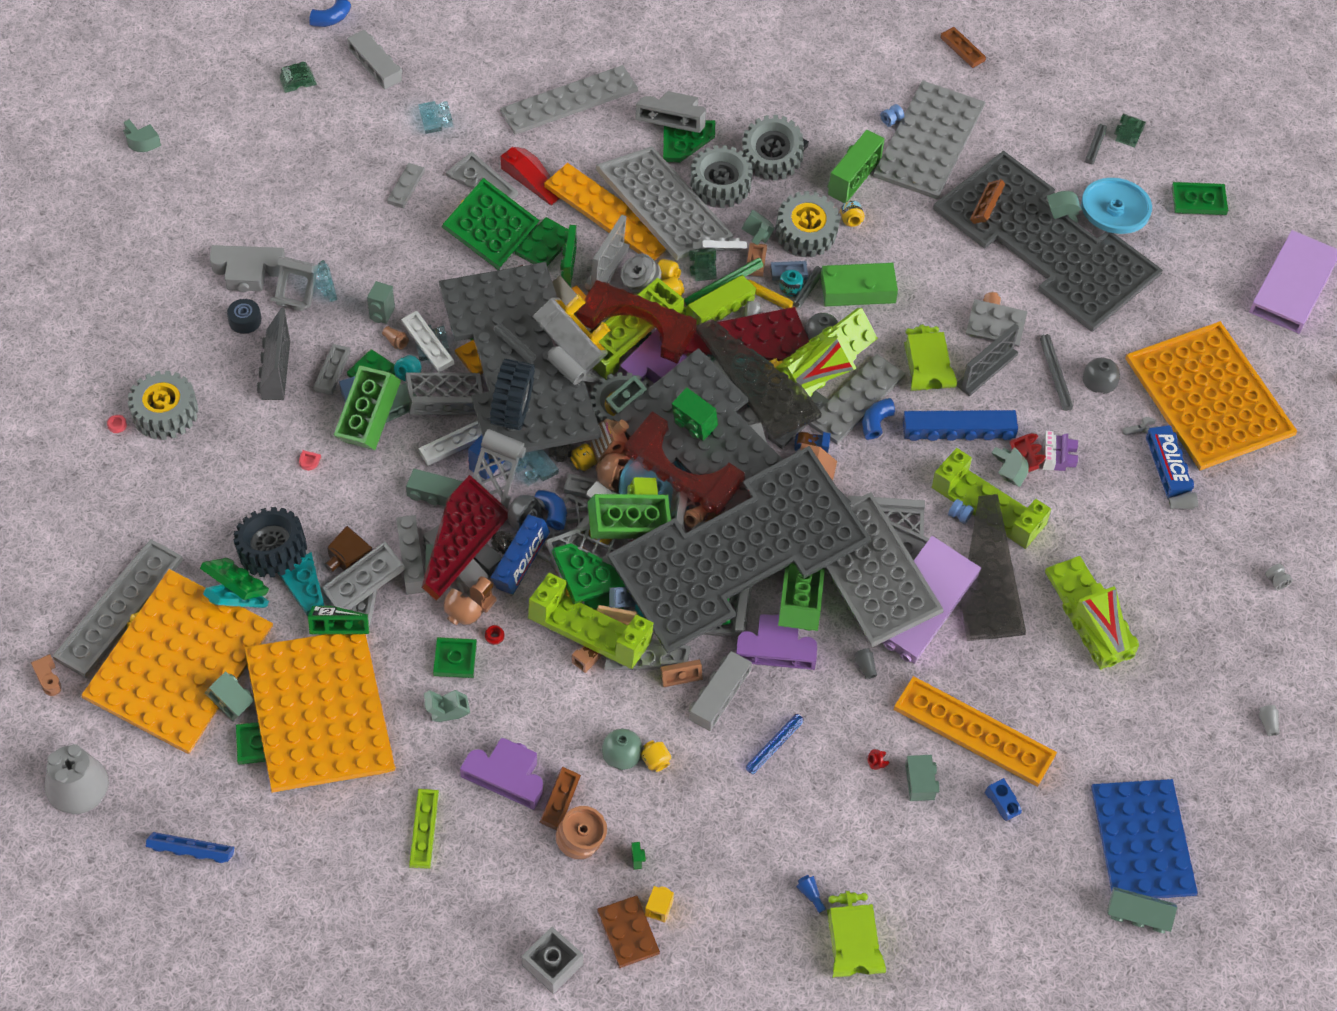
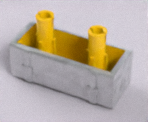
[532,294,611,372]

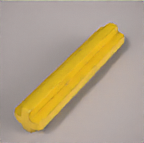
[748,279,793,309]

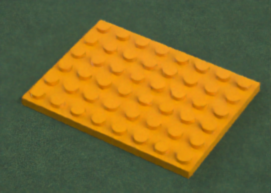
[1125,321,1297,471]
[82,569,273,754]
[245,634,395,793]

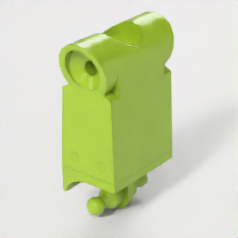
[904,324,957,391]
[827,890,886,978]

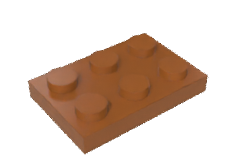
[597,895,660,968]

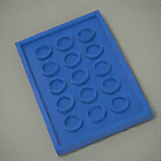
[1091,779,1198,898]

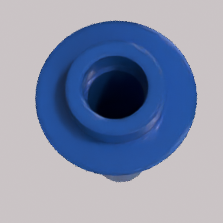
[796,875,826,914]

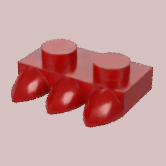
[1009,433,1046,473]

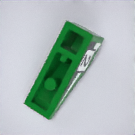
[308,606,370,634]

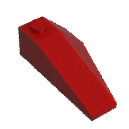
[500,146,560,206]

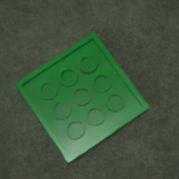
[442,178,540,270]

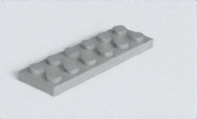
[808,354,906,444]

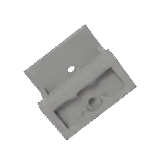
[270,257,318,311]

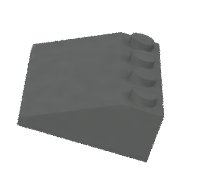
[257,308,291,400]

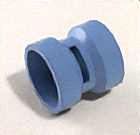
[880,104,904,127]
[948,499,974,524]

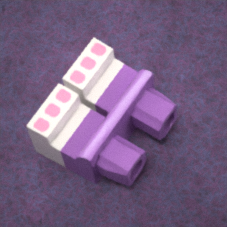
[1043,431,1078,471]

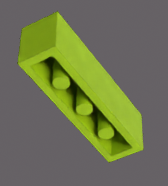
[686,275,756,326]

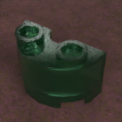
[280,62,317,93]
[1114,113,1146,148]
[689,248,717,282]

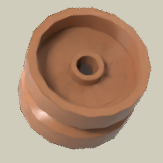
[556,806,607,859]

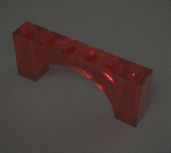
[577,280,697,364]
[624,411,745,515]

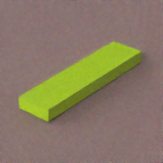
[409,789,439,869]

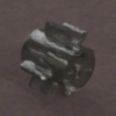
[549,444,571,462]
[491,531,514,555]

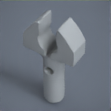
[1123,417,1158,435]

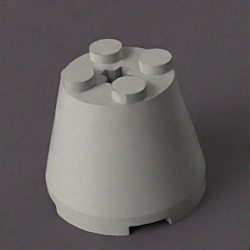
[45,744,109,814]

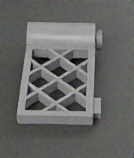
[547,346,603,385]
[473,429,526,508]

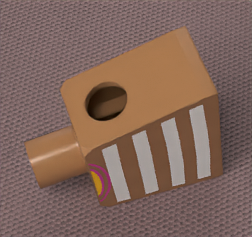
[589,419,629,462]

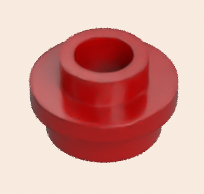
[485,625,505,645]

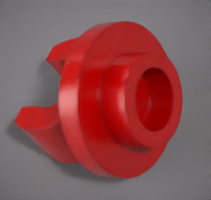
[867,749,890,770]

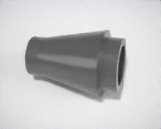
[854,648,877,679]

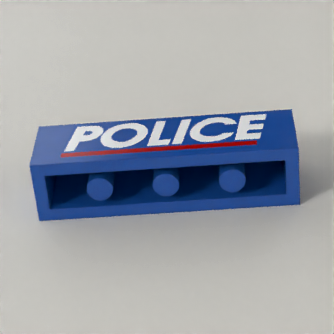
[1146,425,1194,499]
[491,514,550,595]

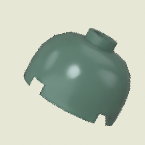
[602,728,643,770]

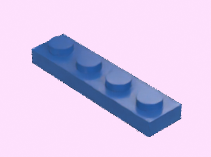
[146,832,235,863]

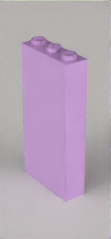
[1249,230,1337,334]
[882,536,981,664]

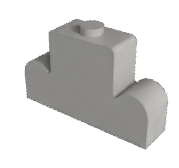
[636,91,706,133]
[210,245,285,292]

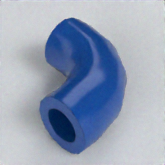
[309,0,351,27]
[862,398,895,440]
[535,490,568,530]

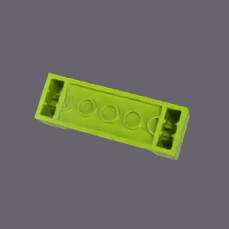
[593,278,684,380]
[931,448,1051,549]
[528,572,654,669]

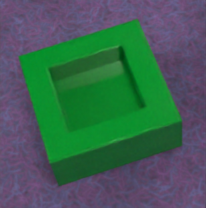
[631,842,646,870]

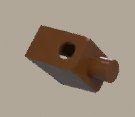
[324,526,373,572]

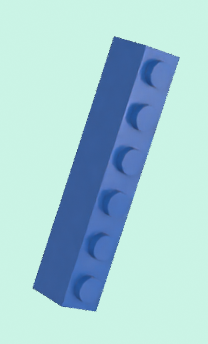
[902,410,1018,441]

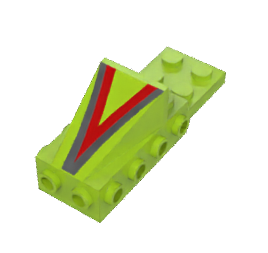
[776,308,878,400]
[1045,556,1139,670]

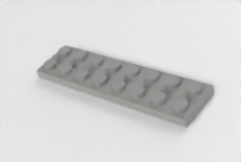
[500,65,638,135]
[52,539,183,678]

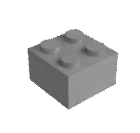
[522,927,583,994]

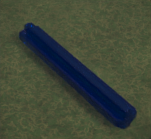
[746,714,804,774]

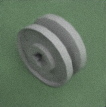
[621,253,661,294]

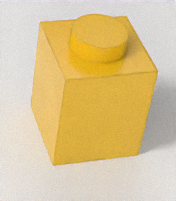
[645,886,674,923]

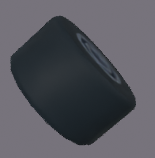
[227,299,262,334]

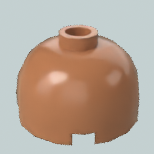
[596,453,630,492]
[444,588,484,626]

